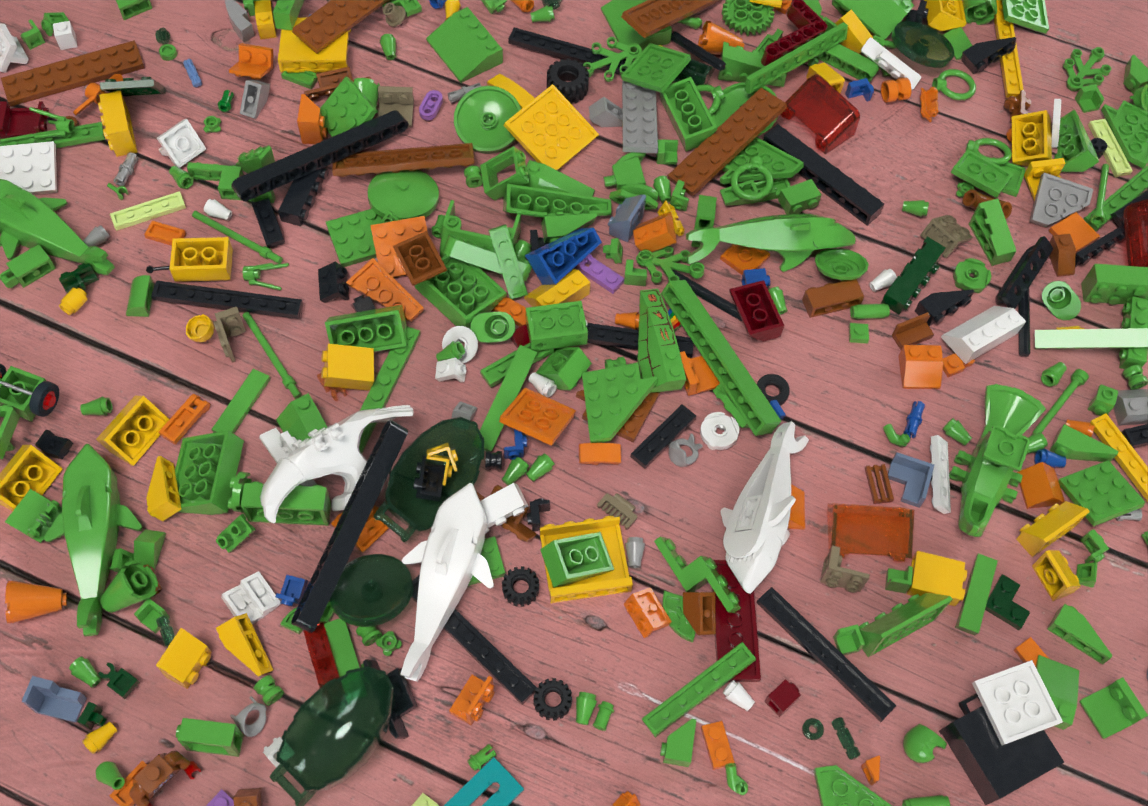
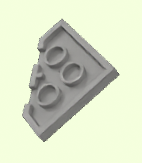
[1029,173,1093,227]

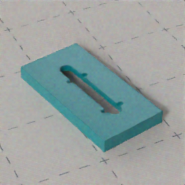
[444,757,524,806]

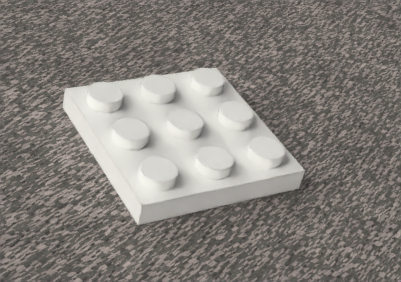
[0,141,57,195]
[972,660,1063,746]

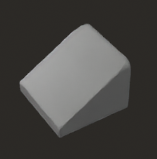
[451,401,477,428]

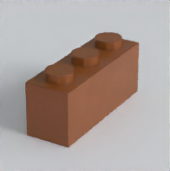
[802,279,864,318]

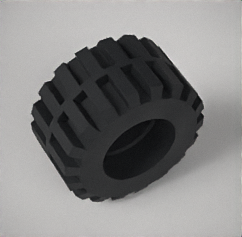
[547,58,589,104]

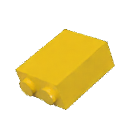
[321,344,374,391]
[907,551,967,606]

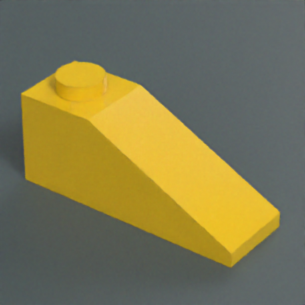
[254,0,277,40]
[146,456,181,521]
[216,613,273,677]

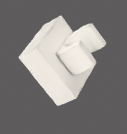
[263,737,294,769]

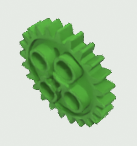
[722,0,775,36]

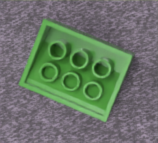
[601,0,672,52]
[835,0,915,40]
[426,7,503,83]
[415,255,507,329]
[175,430,244,515]
[859,593,953,657]

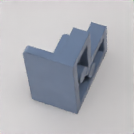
[888,452,934,508]
[22,676,87,723]

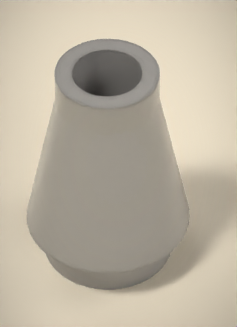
[83,225,110,247]
[625,537,645,568]

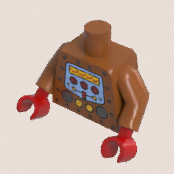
[130,751,201,806]

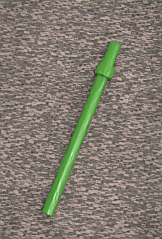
[192,211,283,264]
[242,312,302,399]

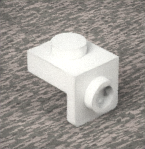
[435,358,466,383]

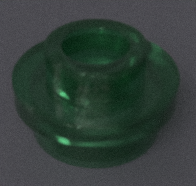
[155,28,171,45]
[802,718,824,740]

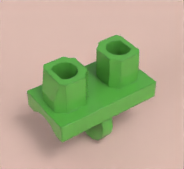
[216,514,256,553]

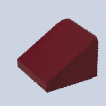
[511,324,530,348]

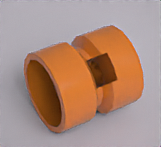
[881,77,911,103]

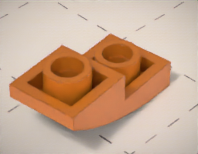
[579,443,621,465]

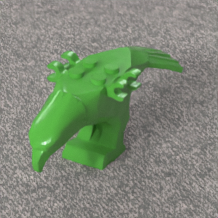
[949,384,1046,537]

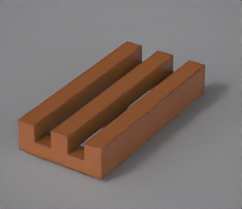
[865,464,894,504]

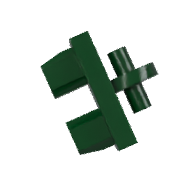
[58,263,99,293]

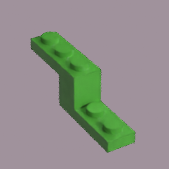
[187,162,275,203]
[654,536,741,613]

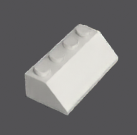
[941,306,1026,364]

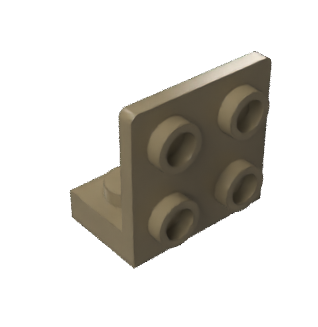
[378,86,414,127]
[920,215,973,258]
[213,307,246,363]
[820,545,870,593]

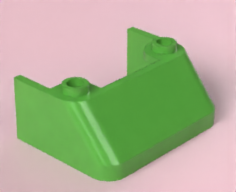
[439,200,521,272]

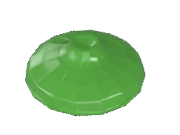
[815,248,869,280]

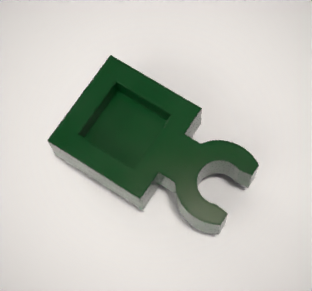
[98,663,140,699]

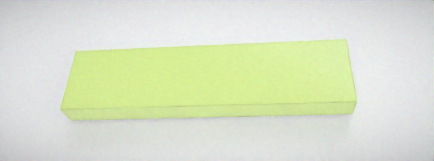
[1088,119,1133,177]
[110,191,186,231]

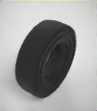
[757,374,790,406]

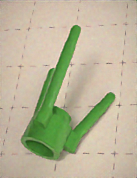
[29,107,75,139]
[242,263,289,290]

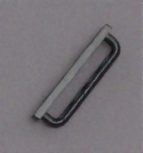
[996,236,1053,309]

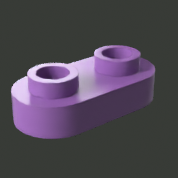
[419,90,443,120]

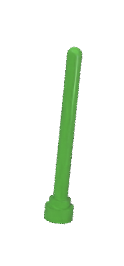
[1090,164,1109,226]
[1032,369,1089,434]

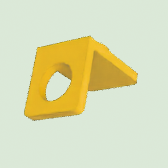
[427,442,459,472]
[426,454,453,486]

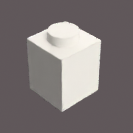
[53,21,78,50]

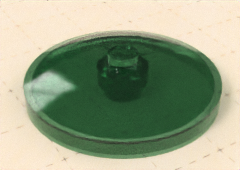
[891,21,954,68]
[330,554,413,627]

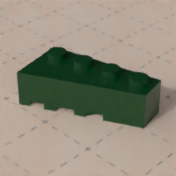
[881,236,946,315]

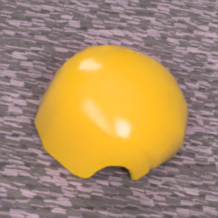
[186,314,215,342]

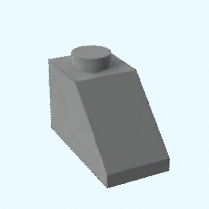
[239,80,271,119]
[589,97,622,127]

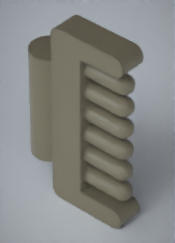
[597,493,637,530]

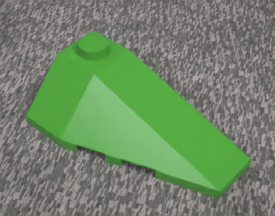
[1054,110,1099,172]
[523,160,595,197]
[276,393,327,441]

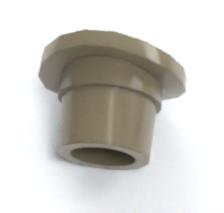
[383,3,406,27]

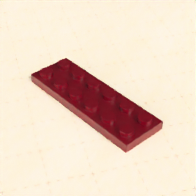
[712,560,761,682]

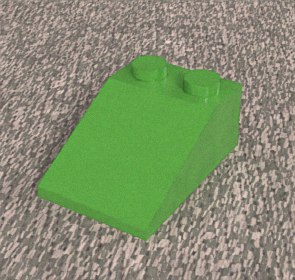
[540,532,614,588]
[1035,655,1079,730]

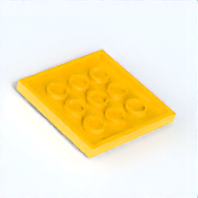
[503,84,599,171]

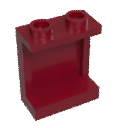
[0,101,49,139]

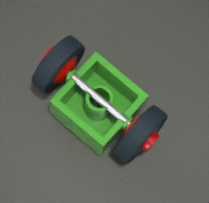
[0,364,60,421]

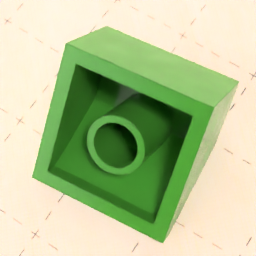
[536,347,592,390]

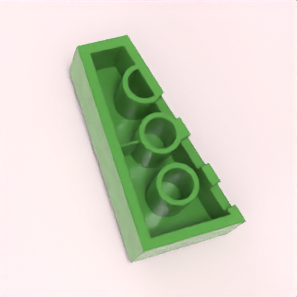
[718,42,787,87]

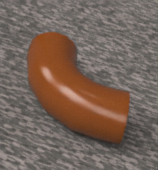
[963,189,1012,219]

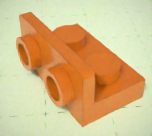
[624,587,672,638]

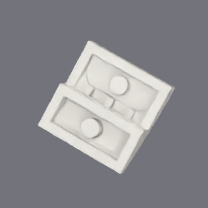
[221,571,281,624]

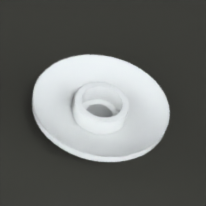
[442,326,478,363]

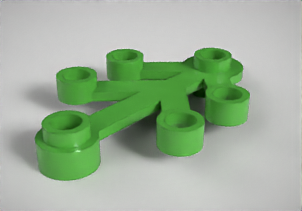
[583,37,642,82]
[1063,47,1111,92]
[636,246,704,283]

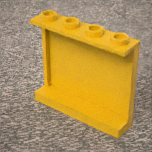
[278,18,351,72]
[540,516,633,603]

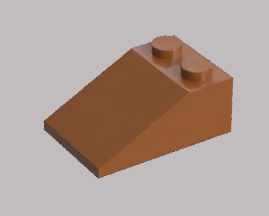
[393,231,447,286]

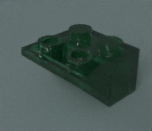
[674,58,715,86]

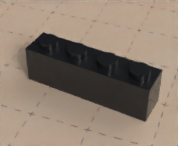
[278,167,328,226]

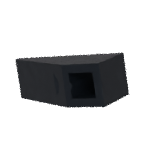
[962,37,1016,74]
[915,289,974,327]

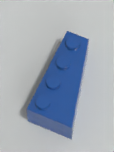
[525,227,602,285]

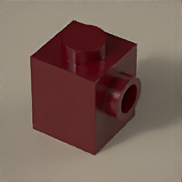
[764,679,801,717]

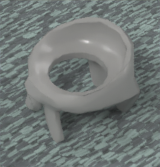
[668,433,703,467]
[230,696,267,737]

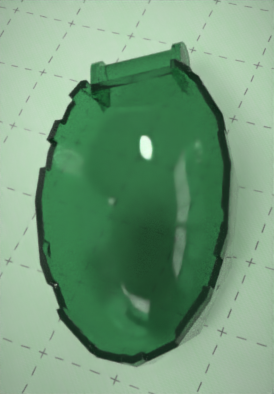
[373,417,484,542]
[270,666,395,806]

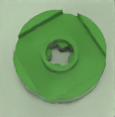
[953,258,991,293]
[228,472,252,513]

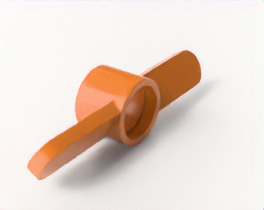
[73,74,123,115]

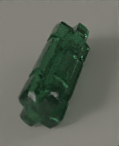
[156,616,175,647]
[832,717,860,760]

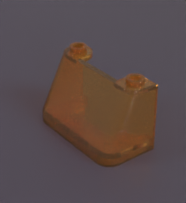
[827,503,915,562]

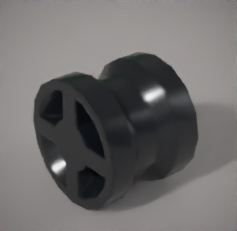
[1091,138,1107,159]
[485,450,502,470]

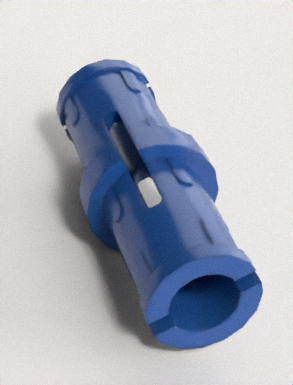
[904,401,925,438]

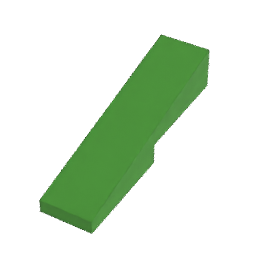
[955,553,998,636]

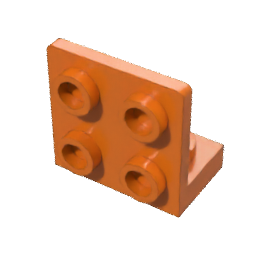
[229,43,273,80]
[680,351,720,396]
[331,505,392,553]
[449,674,495,725]

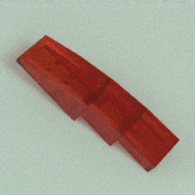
[303,622,347,710]

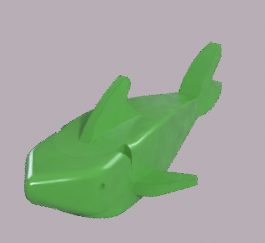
[0,179,115,275]
[686,214,856,271]
[44,444,143,637]

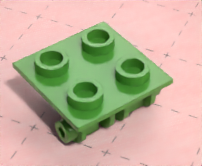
[5,489,62,543]

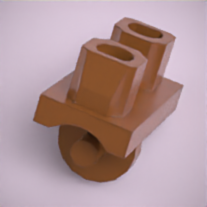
[1004,90,1031,123]

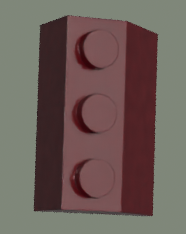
[729,280,784,341]

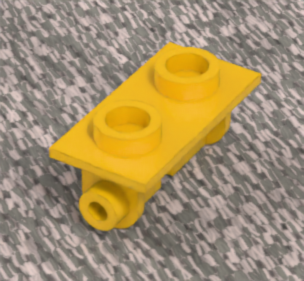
[657,201,685,236]

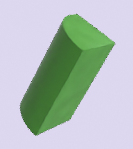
[126,275,155,317]

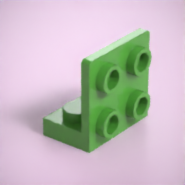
[1080,677,1148,739]

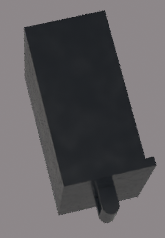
[939,693,1064,805]

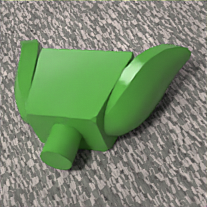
[603,152,659,200]

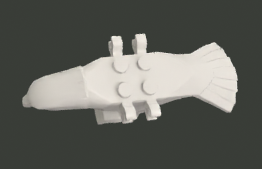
[260,405,414,524]

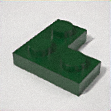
[985,574,1030,630]

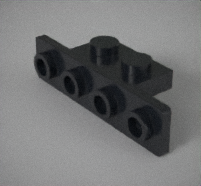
[363,659,418,739]

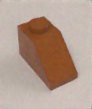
[1049,234,1076,277]
[683,592,716,635]

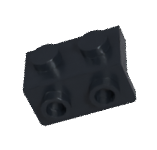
[318,261,349,303]
[413,455,445,502]

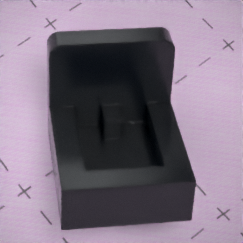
[905,0,929,27]
[351,295,376,312]
[35,430,74,459]
[527,498,550,531]

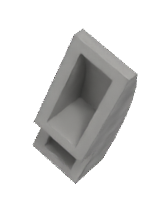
[225,0,255,42]

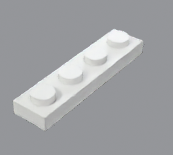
[930,435,951,514]

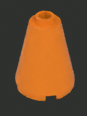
[698,21,745,55]
[5,581,67,623]

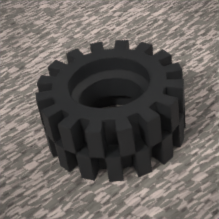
[502,566,539,607]
[533,678,572,721]

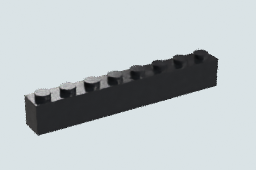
[763,124,884,226]

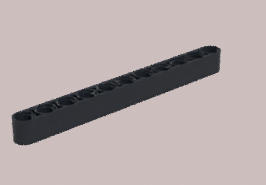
[231,110,409,201]
[291,420,408,633]

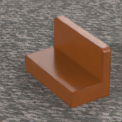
[892,312,934,350]

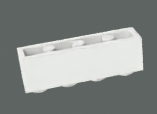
[480,483,528,533]

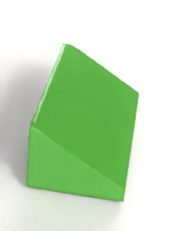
[942,27,973,60]

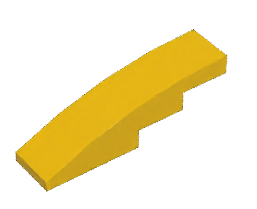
[487,73,535,109]

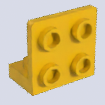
[1024,158,1066,201]

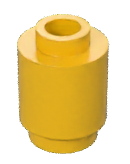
[59,288,88,315]

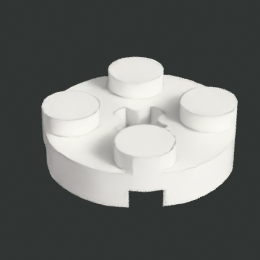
[700,412,739,450]

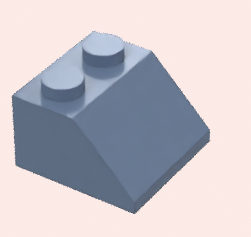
[608,195,646,242]

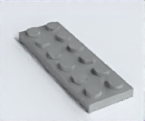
[622,81,658,153]

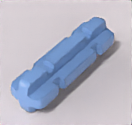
[183,59,202,88]

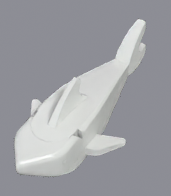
[721,421,809,594]
[400,483,494,682]

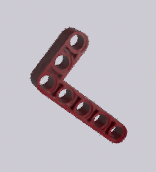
[761,0,827,66]

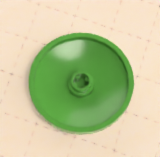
[711,82,778,136]
[454,86,521,154]
[367,170,439,220]

